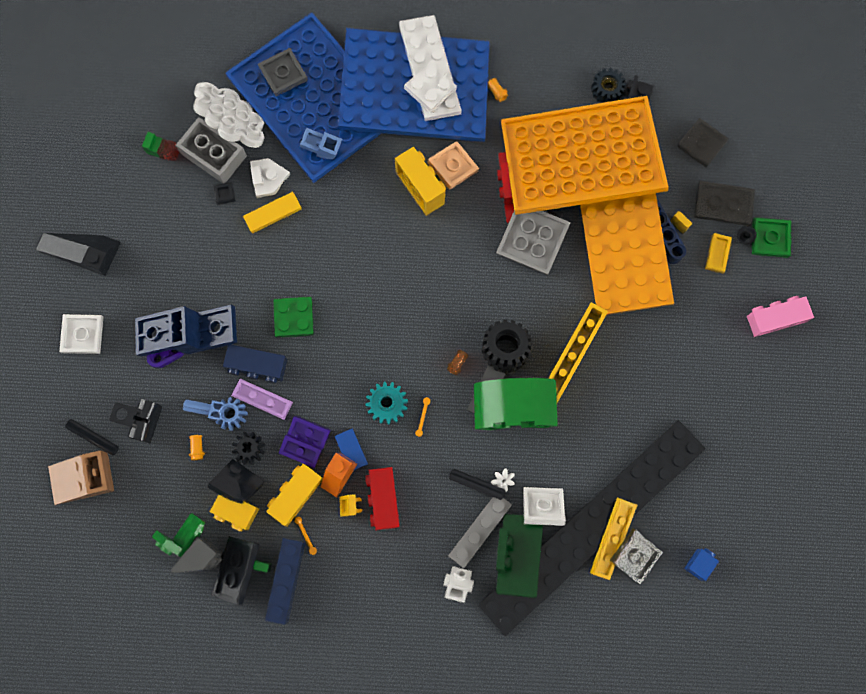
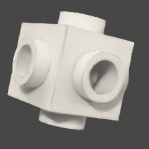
[444,566,474,603]

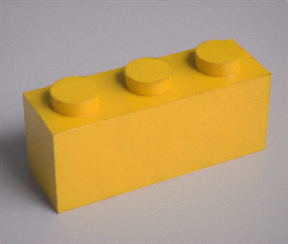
[266,464,323,527]

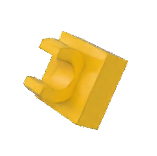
[340,495,362,517]

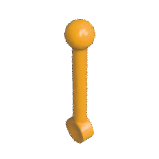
[415,397,430,437]
[294,516,317,555]

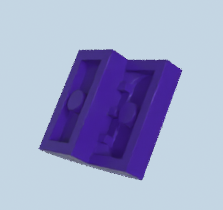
[279,415,331,468]

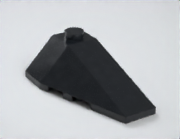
[36,233,121,276]

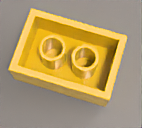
[395,147,446,216]

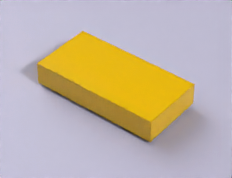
[705,233,732,274]

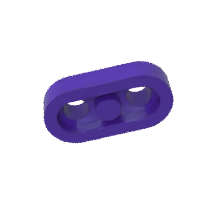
[147,349,184,369]

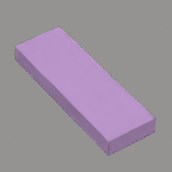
[231,379,293,420]

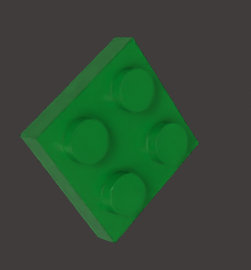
[274,297,314,338]

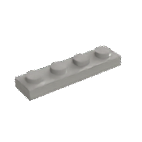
[448,497,512,568]

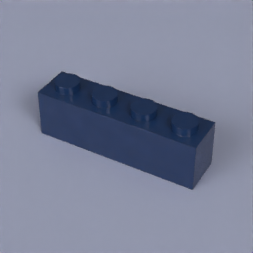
[265,538,305,625]

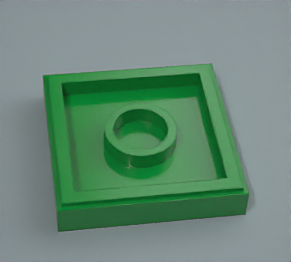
[752,218,791,258]

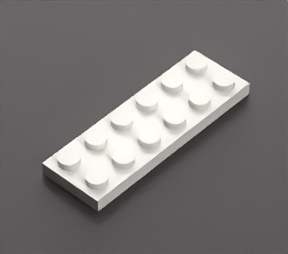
[399,15,461,121]

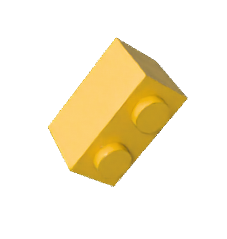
[210,495,259,532]

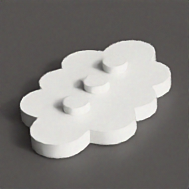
[193,82,264,148]

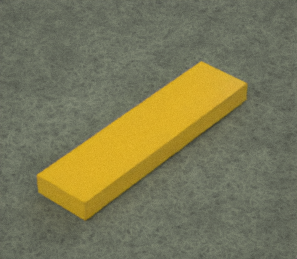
[590,497,637,580]

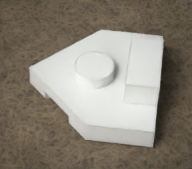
[250,158,290,198]

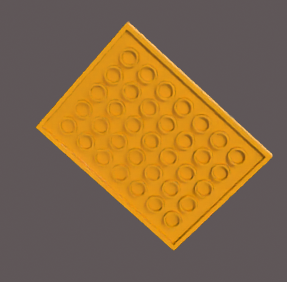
[501,96,668,215]

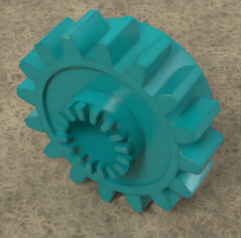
[365,382,408,425]

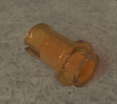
[447,350,469,375]

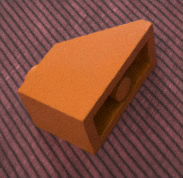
[321,453,358,497]

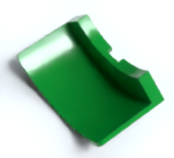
[474,378,558,431]

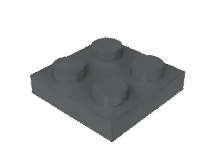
[258,48,308,96]

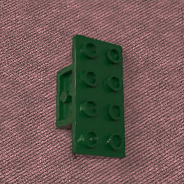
[496,514,543,598]

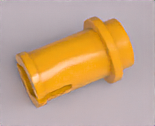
[488,78,508,102]
[189,435,205,461]

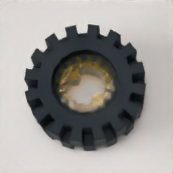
[591,68,626,103]

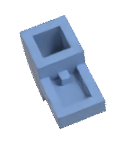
[299,128,342,159]

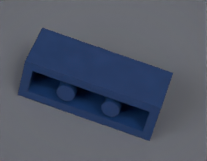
[223,345,288,383]

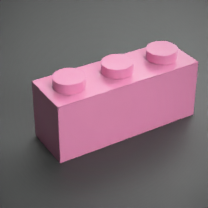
[747,296,814,337]

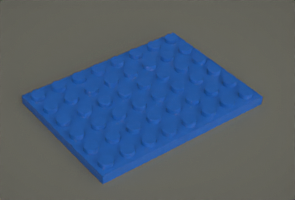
[225,13,382,183]
[338,28,489,142]

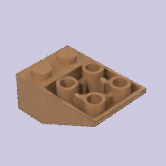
[48,450,114,505]

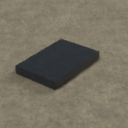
[212,536,260,605]

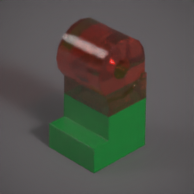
[142,132,180,161]

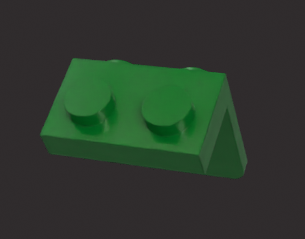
[152,513,205,557]

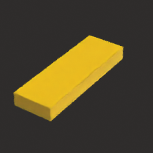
[243,192,302,234]

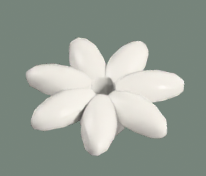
[491,468,515,492]

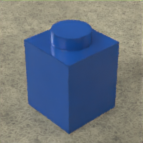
[684,548,719,581]

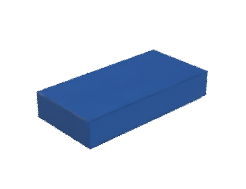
[335,428,368,471]

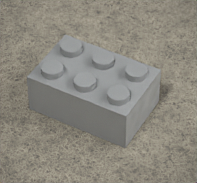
[176,117,247,184]

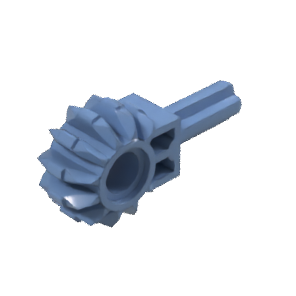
[183,397,248,431]

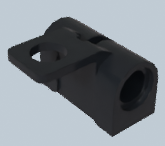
[110,399,163,444]

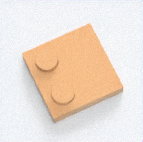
[427,141,479,190]

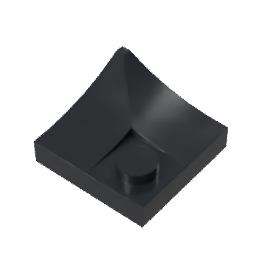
[208,459,264,504]

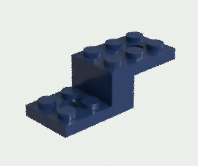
[135,305,237,357]

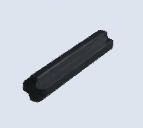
[65,419,119,455]
[449,469,505,500]

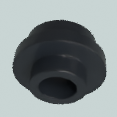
[737,226,757,245]

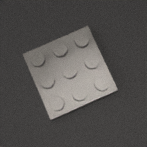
[496,211,571,275]

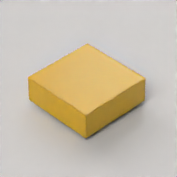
[670,211,692,234]

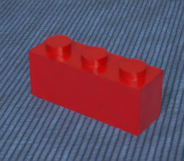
[365,467,400,531]

